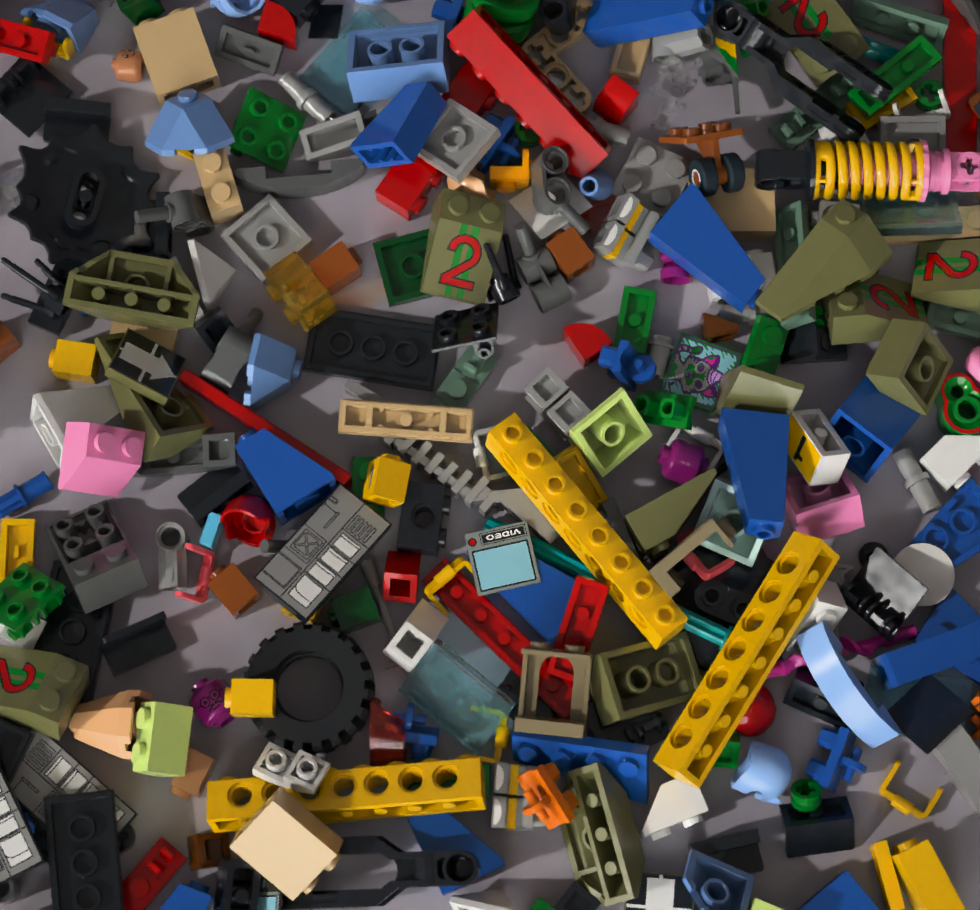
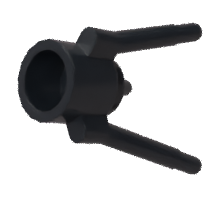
[483,234,522,306]
[1,257,70,319]

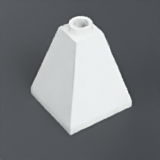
[30,386,122,471]

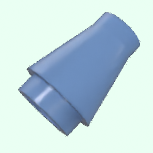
[579,169,614,201]

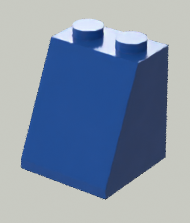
[829,375,921,483]
[234,428,337,526]

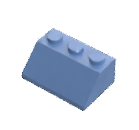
[346,20,450,103]

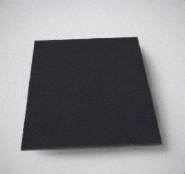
[308,5,344,39]

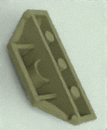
[62,249,201,330]
[560,762,645,907]

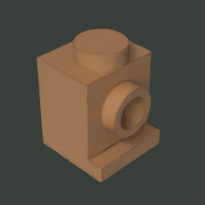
[170,747,218,801]

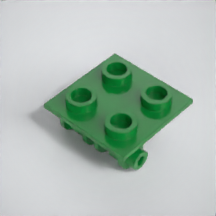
[227,86,307,173]
[0,562,66,641]

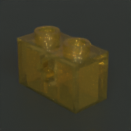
[263,251,338,332]

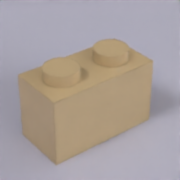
[192,147,245,225]

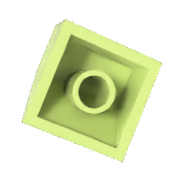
[568,387,653,478]
[131,701,194,777]

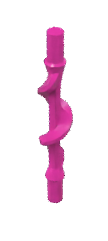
[766,624,917,679]

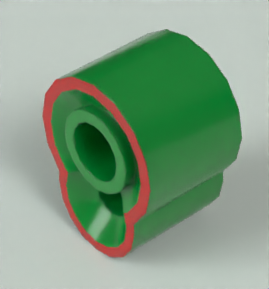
[934,373,980,436]

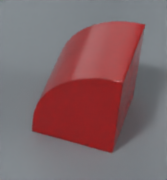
[257,0,298,51]
[592,74,639,126]
[562,323,613,368]
[382,550,421,604]

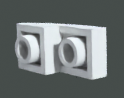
[252,742,330,794]

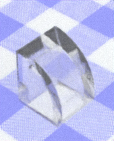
[0,163,24,210]

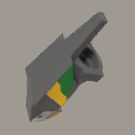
[698,9,740,114]

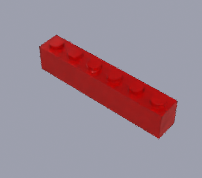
[446,4,613,181]
[375,59,499,221]

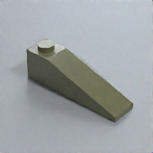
[755,198,893,322]
[94,332,214,462]

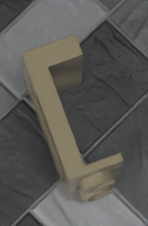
[648,514,737,598]
[514,641,593,739]

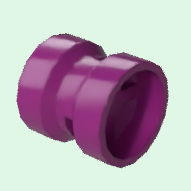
[660,251,693,285]

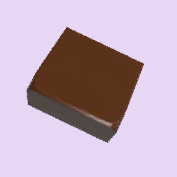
[700,313,740,343]
[187,832,231,871]

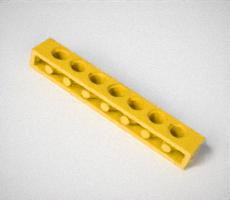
[485,412,688,650]
[653,531,840,788]
[206,755,486,833]

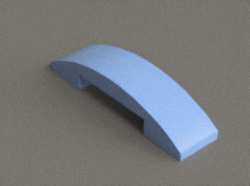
[796,620,902,749]

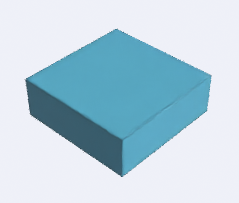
[199,512,224,552]

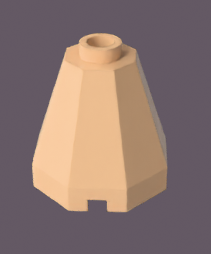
[69,690,153,761]

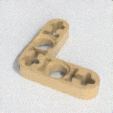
[522,0,593,116]

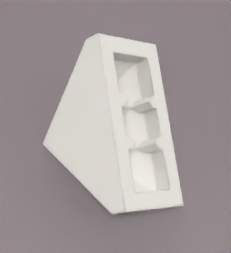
[187,239,237,310]
[450,888,515,910]

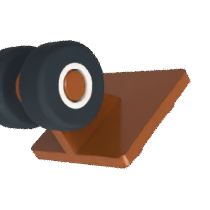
[659,121,745,197]

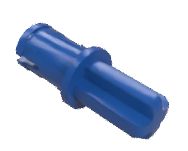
[0,471,54,520]

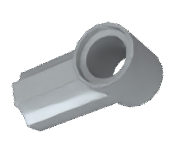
[652,23,714,66]
[155,521,190,591]

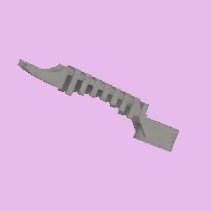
[344,380,559,545]

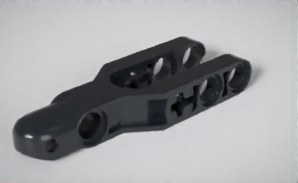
[713,0,894,144]
[282,836,481,910]

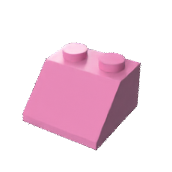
[58,422,145,498]
[785,470,865,540]

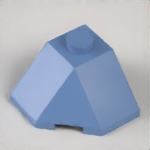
[20,0,100,53]
[145,89,235,156]
[243,333,303,412]
[682,849,755,910]

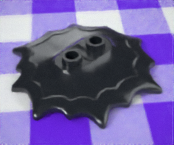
[8,123,160,264]
[671,545,782,672]

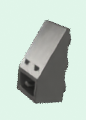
[45,499,148,614]

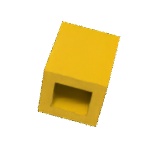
[48,339,101,384]
[361,454,411,509]
[225,678,277,718]

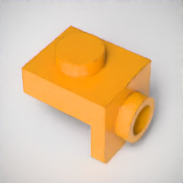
[490,148,534,193]

